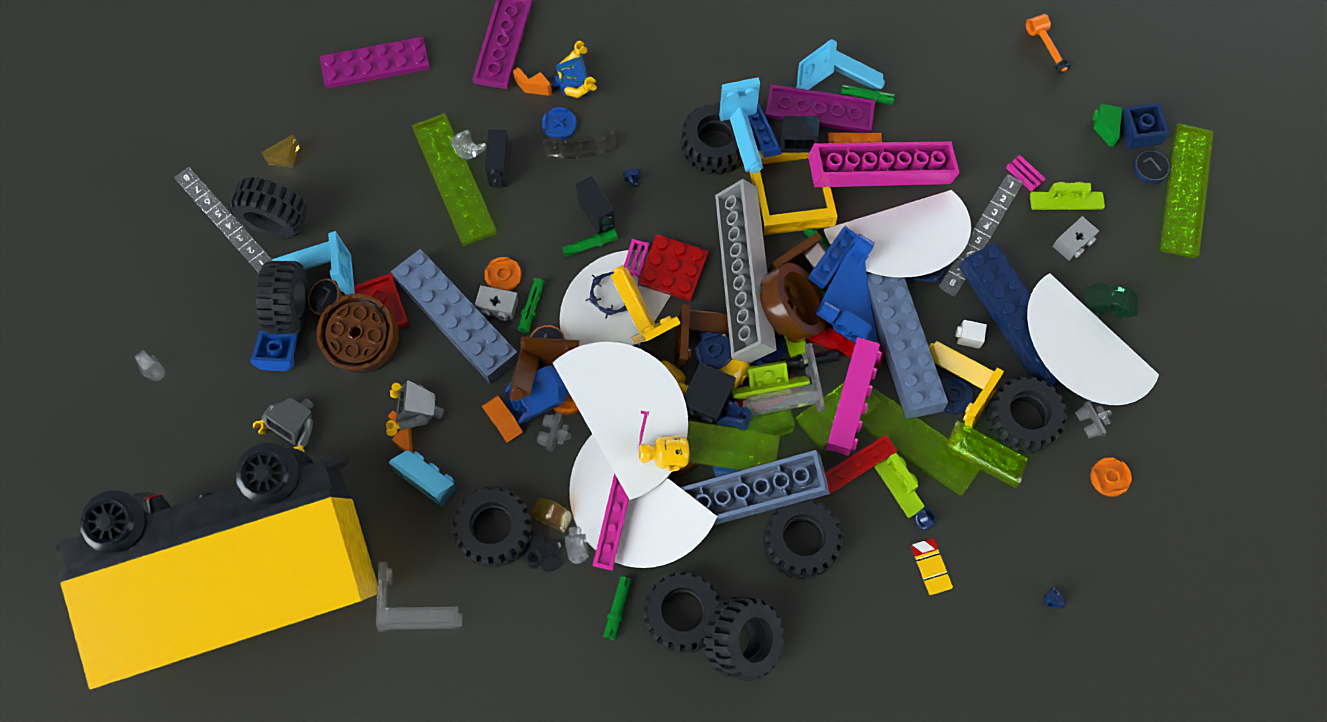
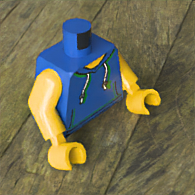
[547,41,596,98]

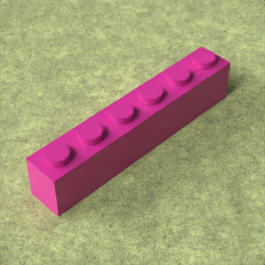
[826,337,882,456]

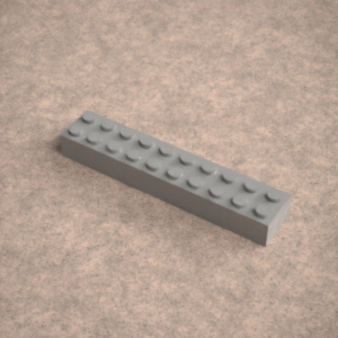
[715,179,777,363]

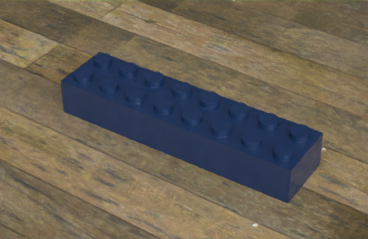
[959,242,1060,387]

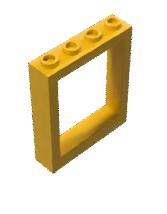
[750,151,837,235]

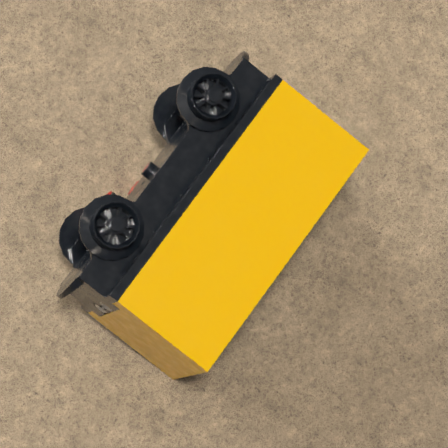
[55,442,380,689]

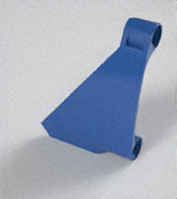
[816,234,879,343]

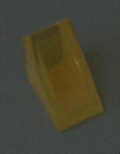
[261,134,299,168]
[530,497,574,533]

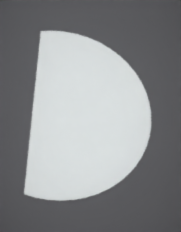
[824,190,971,277]
[560,250,670,346]
[1027,273,1159,405]
[553,342,688,500]
[569,434,717,568]

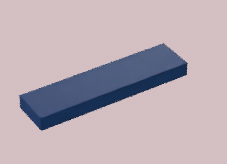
[748,103,781,158]
[807,226,858,289]

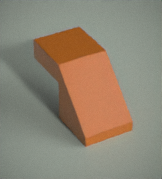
[513,67,552,96]
[482,395,523,443]
[388,411,413,453]

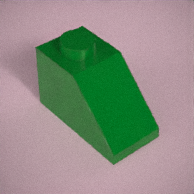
[1092,104,1122,147]

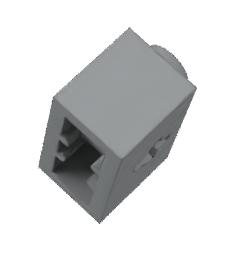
[1053,216,1099,261]
[474,285,519,321]

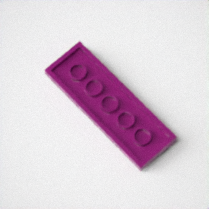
[472,0,532,89]
[320,37,430,89]
[765,84,875,133]

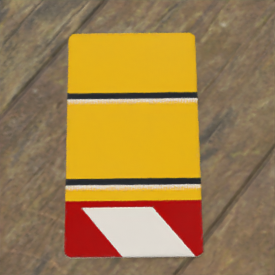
[911,538,953,595]

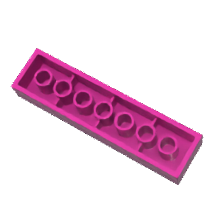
[808,141,959,187]

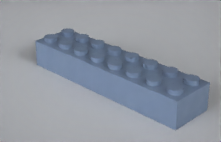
[391,249,518,384]
[866,273,948,419]
[680,450,830,525]

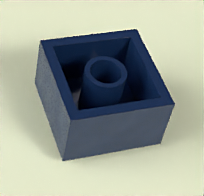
[1120,103,1170,149]

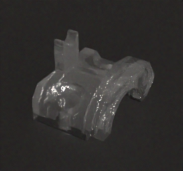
[451,130,487,159]

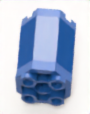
[505,366,569,423]

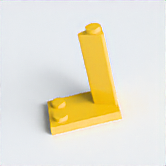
[610,265,681,344]
[929,341,1004,432]

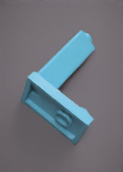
[796,39,885,90]
[719,77,763,173]
[272,231,355,295]

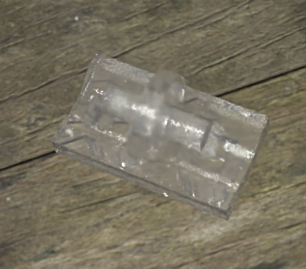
[134,350,165,381]
[1076,401,1112,438]
[537,412,572,452]
[565,527,589,564]

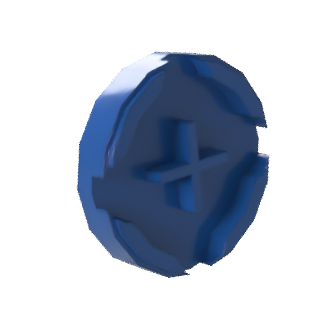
[542,107,577,141]

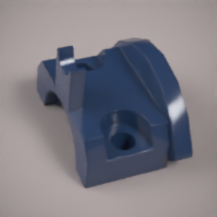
[715,401,753,431]

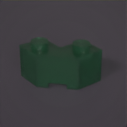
[1084,284,1138,319]

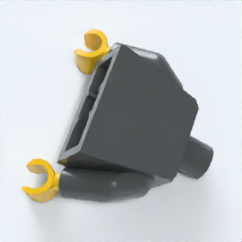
[386,380,444,436]
[253,398,313,452]

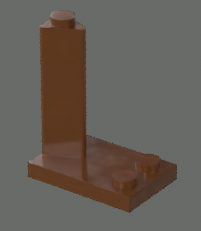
[767,232,839,287]
[674,304,729,371]
[510,336,580,401]

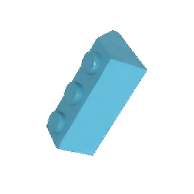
[389,450,457,507]

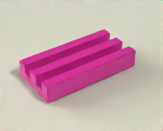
[1006,155,1046,192]
[624,239,650,278]

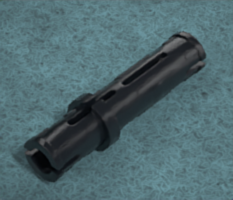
[780,349,839,370]

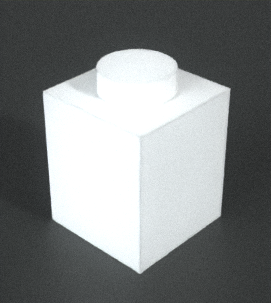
[955,320,987,349]

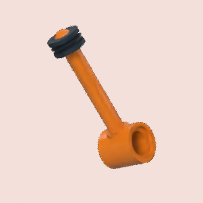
[1026,14,1071,74]

